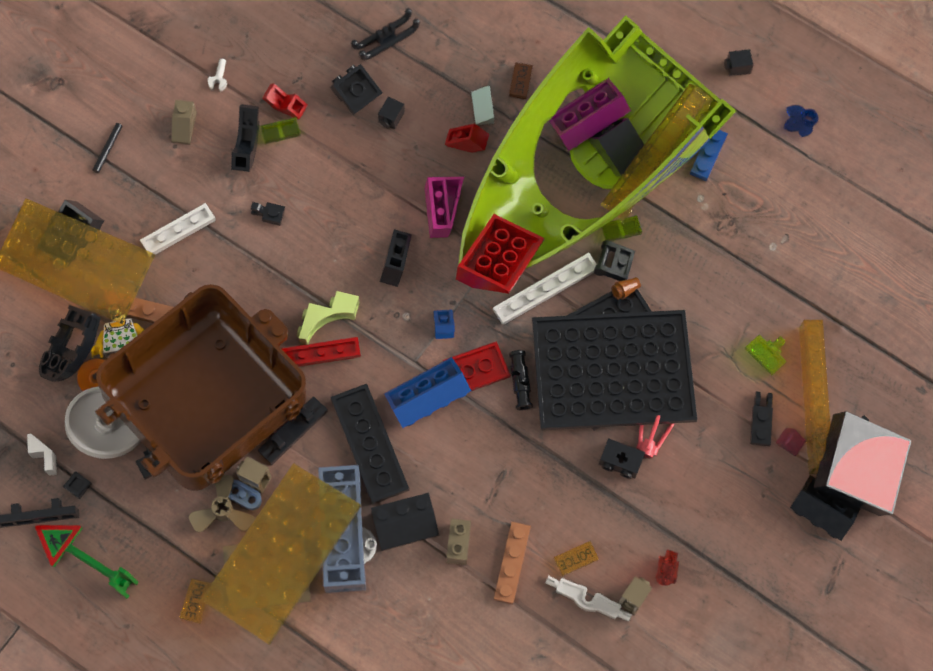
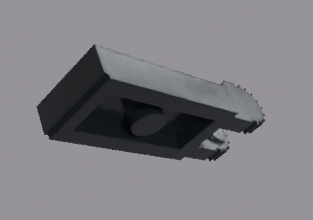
[750,391,773,447]

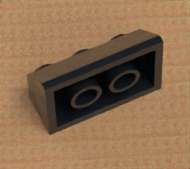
[790,475,861,541]
[371,493,439,551]

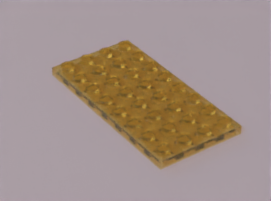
[0,198,155,325]
[201,463,361,645]

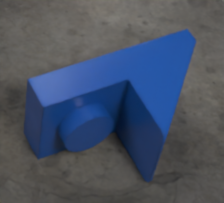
[433,310,455,339]

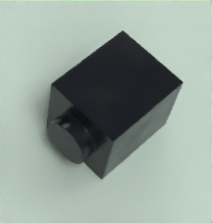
[724,49,754,76]
[378,96,405,130]

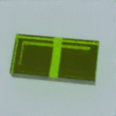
[261,117,301,144]
[601,215,642,241]

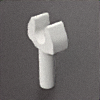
[208,59,227,92]

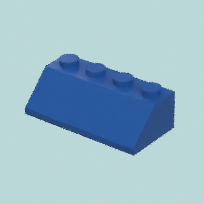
[384,357,471,428]

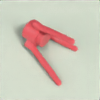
[636,415,674,459]

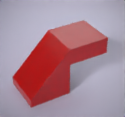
[262,83,308,120]

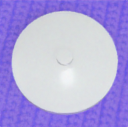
[65,387,140,459]

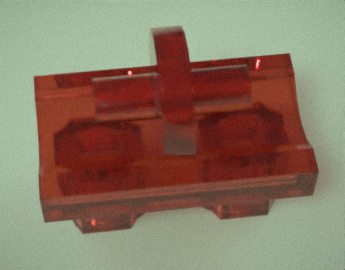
[655,550,679,586]

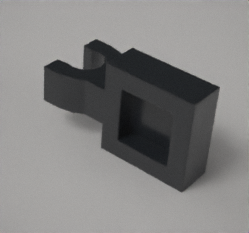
[251,202,285,226]

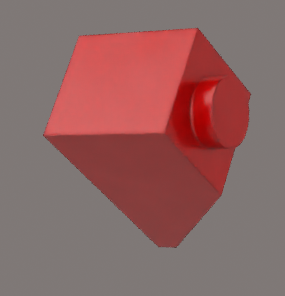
[445,123,490,153]

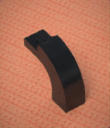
[231,104,260,172]

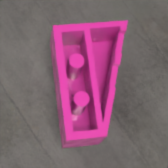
[424,177,464,238]

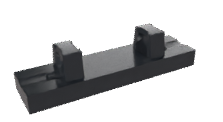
[258,397,328,465]
[0,498,80,528]

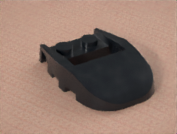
[39,305,101,382]

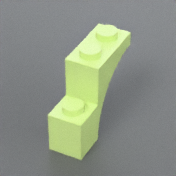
[297,291,360,345]

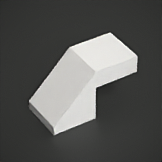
[27,434,57,476]

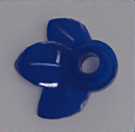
[784,105,819,137]

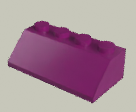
[549,78,631,151]

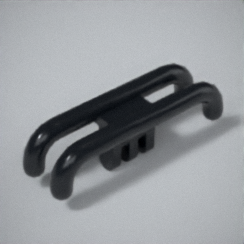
[351,8,420,60]

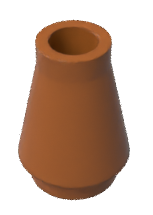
[611,277,641,300]

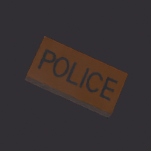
[509,62,533,100]

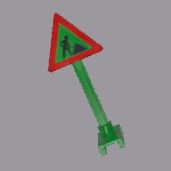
[35,525,139,599]

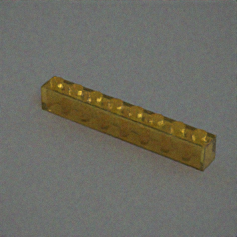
[600,84,713,221]
[799,320,830,474]

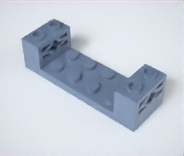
[318,465,366,593]

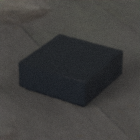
[63,471,92,499]

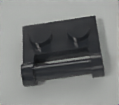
[594,240,635,281]

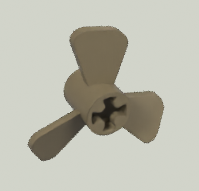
[189,475,255,533]

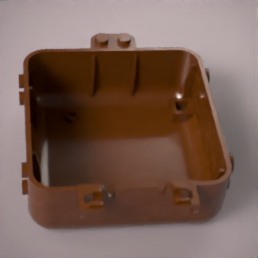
[95,284,306,491]

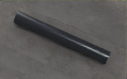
[92,123,123,173]

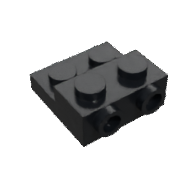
[330,64,383,115]

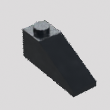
[380,229,412,287]

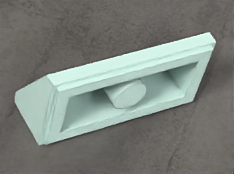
[471,86,494,125]

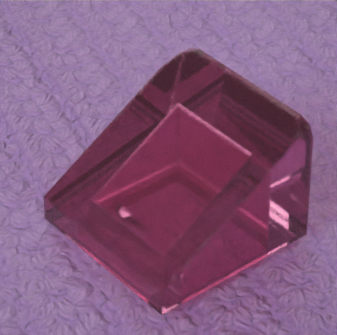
[776,428,806,456]

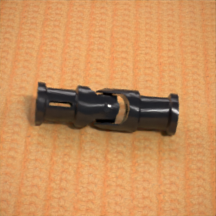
[509,350,533,411]

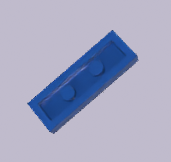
[690,130,728,182]

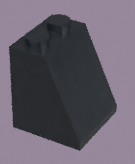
[588,118,651,177]

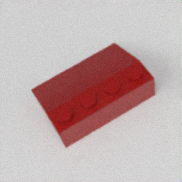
[456,214,545,294]

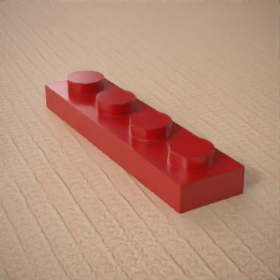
[281,337,361,367]

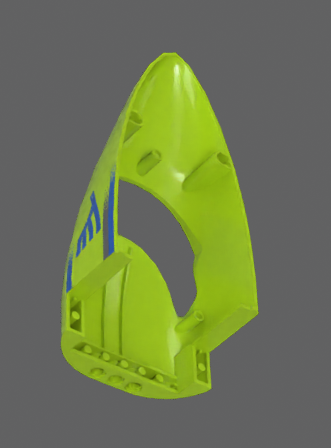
[458,15,736,269]

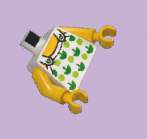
[90,311,144,358]

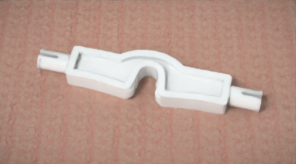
[545,576,632,622]

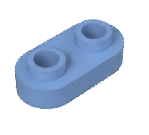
[228,480,262,510]

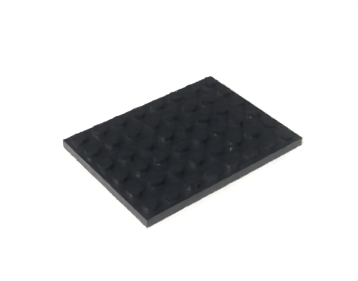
[532,310,697,430]

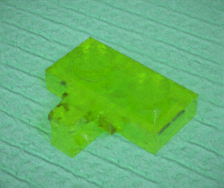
[745,334,787,376]

